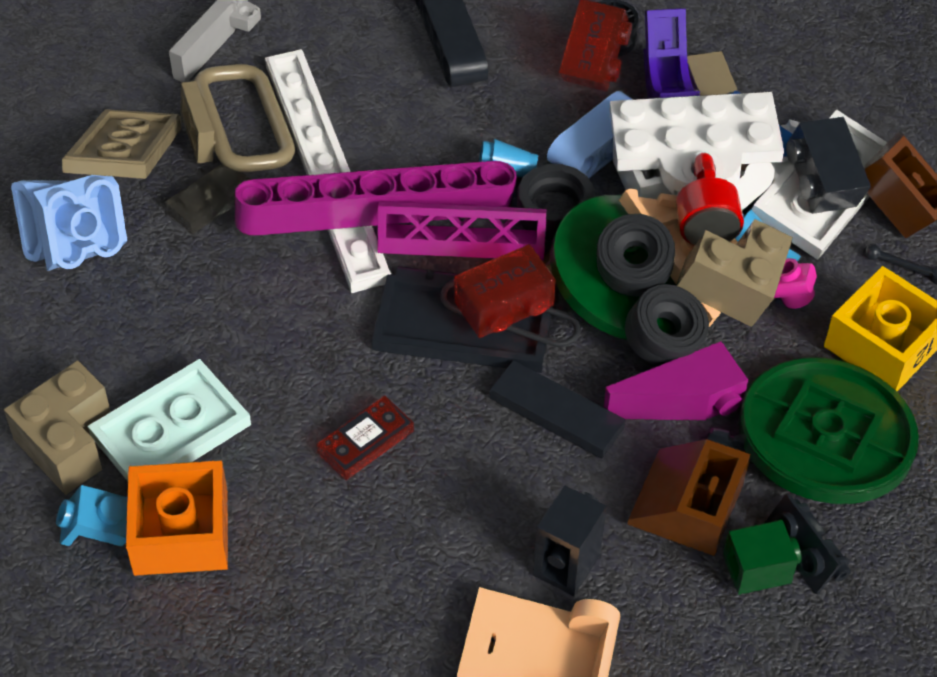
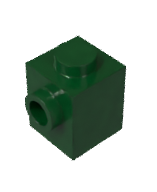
[723,520,801,595]

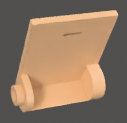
[456,587,620,677]

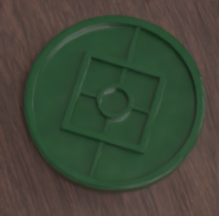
[550,195,676,340]
[738,358,919,504]

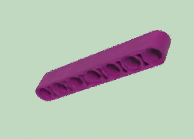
[235,161,516,235]

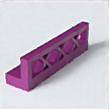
[378,202,546,261]

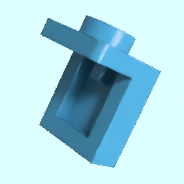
[56,485,128,546]

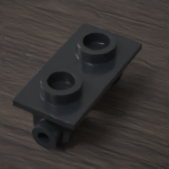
[765,493,851,594]

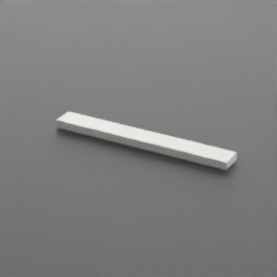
[265,49,391,293]

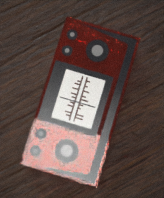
[317,396,414,480]

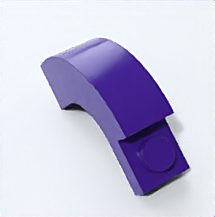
[643,8,700,99]

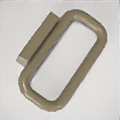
[180,64,295,172]

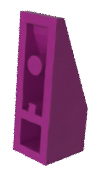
[603,341,748,420]

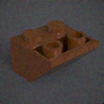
[863,131,937,238]
[627,439,750,556]

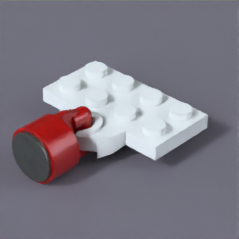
[610,92,784,246]

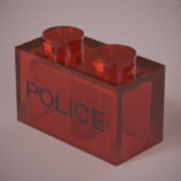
[559,0,632,92]
[454,244,555,338]

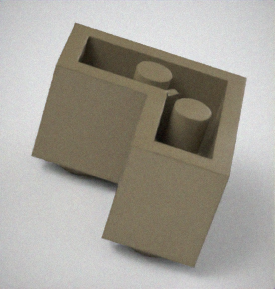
[676,219,793,327]
[4,360,111,495]

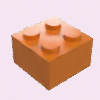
[126,460,228,576]

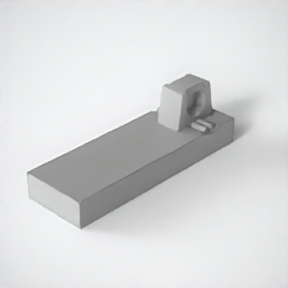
[169,0,261,82]

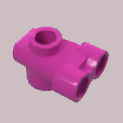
[774,258,817,309]

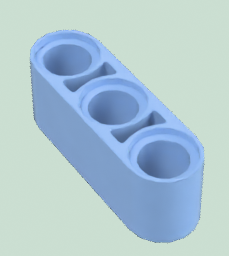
[547,91,633,178]

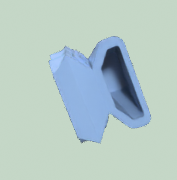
[11,175,127,271]

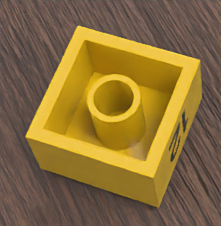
[824,266,937,391]

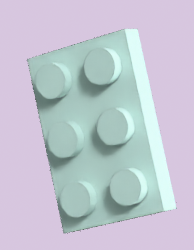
[88,359,251,481]

